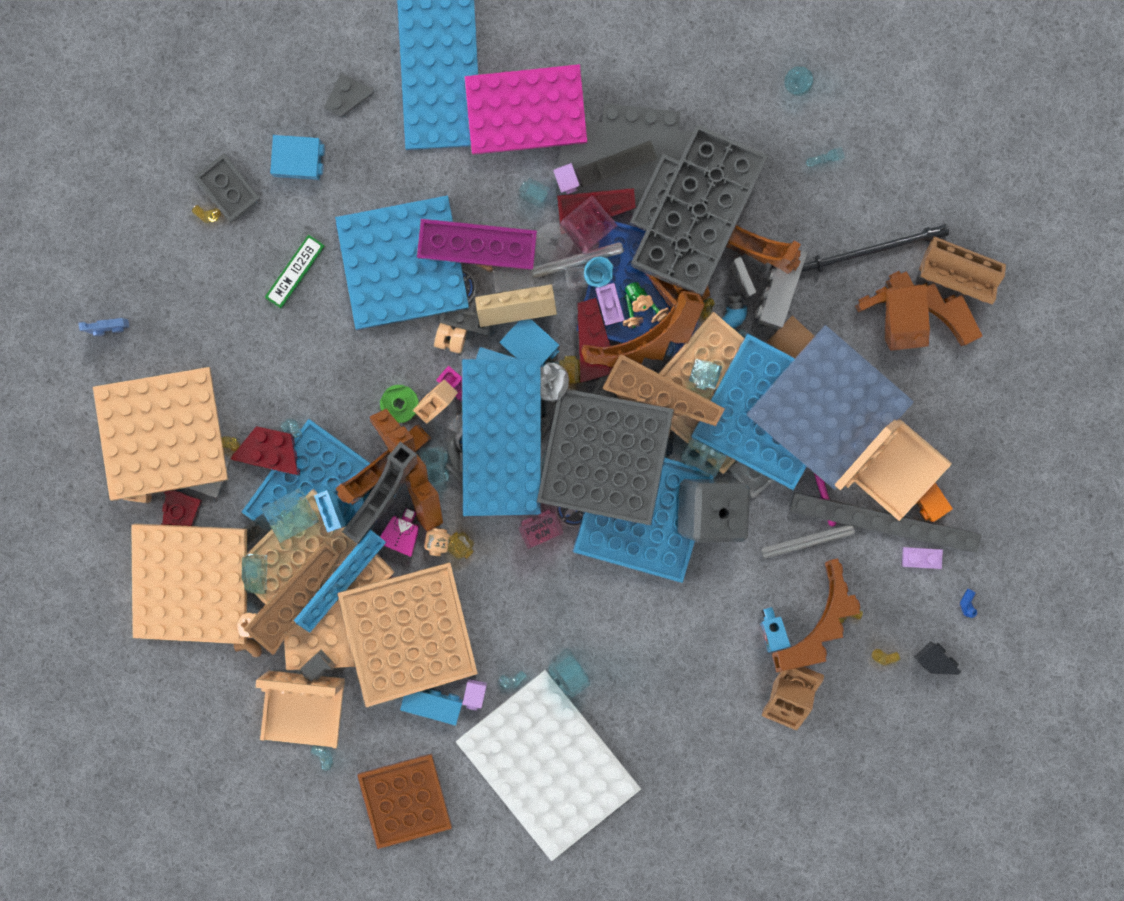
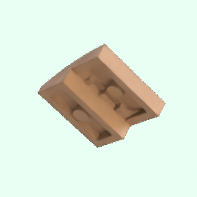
[766,315,814,358]

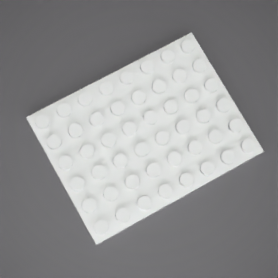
[456,669,641,861]

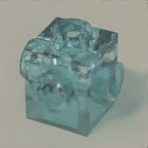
[689,359,722,390]

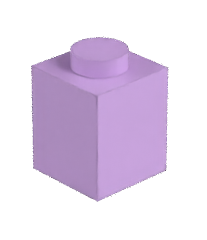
[553,163,580,194]
[462,679,487,710]

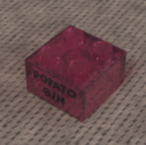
[559,196,617,254]
[518,509,564,549]

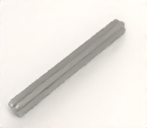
[531,242,624,278]
[761,525,855,559]

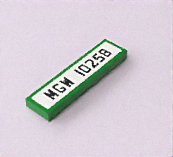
[265,234,325,309]

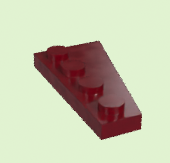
[557,188,636,234]
[577,298,613,383]
[161,490,203,526]

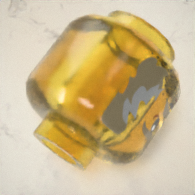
[448,531,474,560]

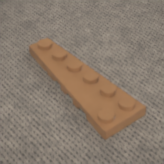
[602,354,725,426]
[244,541,340,655]

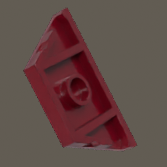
[231,426,300,476]

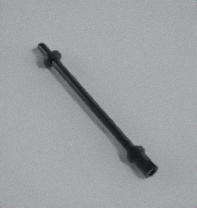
[802,224,949,273]

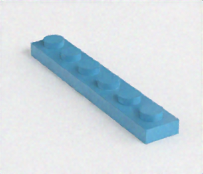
[294,529,386,633]

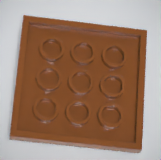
[357,753,452,849]

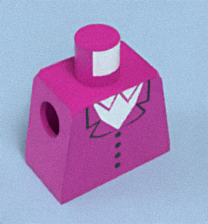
[380,508,420,557]

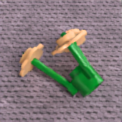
[623,282,669,328]

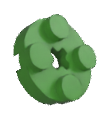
[380,385,419,423]

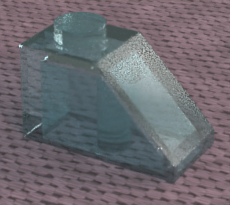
[241,554,267,594]

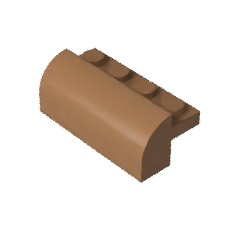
[919,237,1006,305]

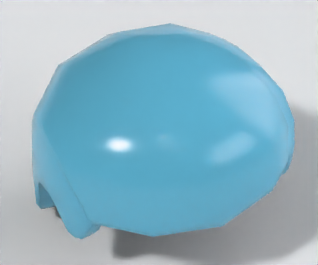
[584,256,613,288]

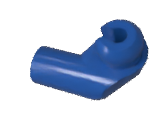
[960,588,977,618]

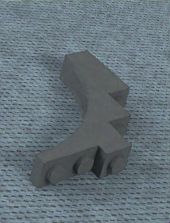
[342,442,418,544]

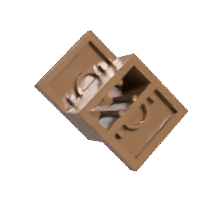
[762,667,824,730]

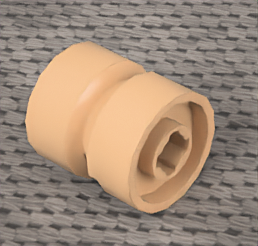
[434,323,467,354]

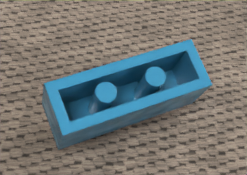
[400,688,463,726]

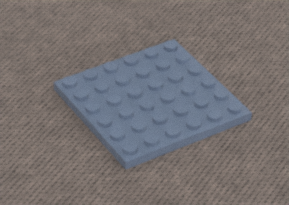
[746,325,914,490]

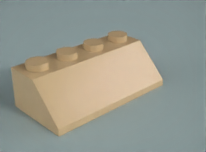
[475,285,557,327]

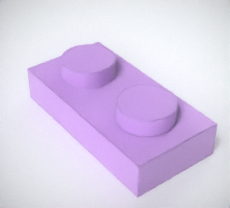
[595,283,624,326]
[902,547,943,569]

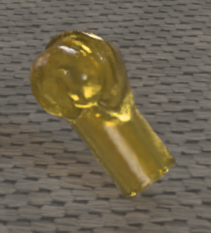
[191,205,221,223]
[872,649,900,666]

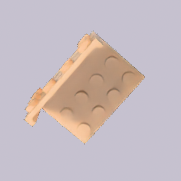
[835,419,952,521]
[256,670,345,748]

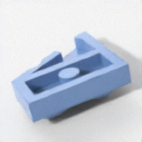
[78,318,129,336]

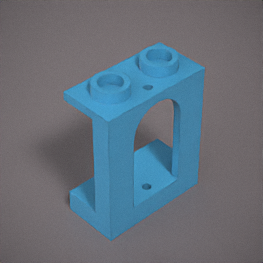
[314,488,365,533]

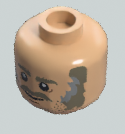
[424,528,451,556]

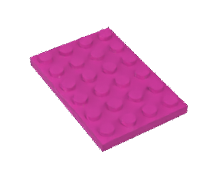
[465,64,587,155]

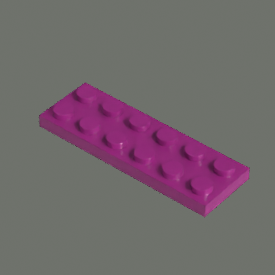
[417,219,537,270]

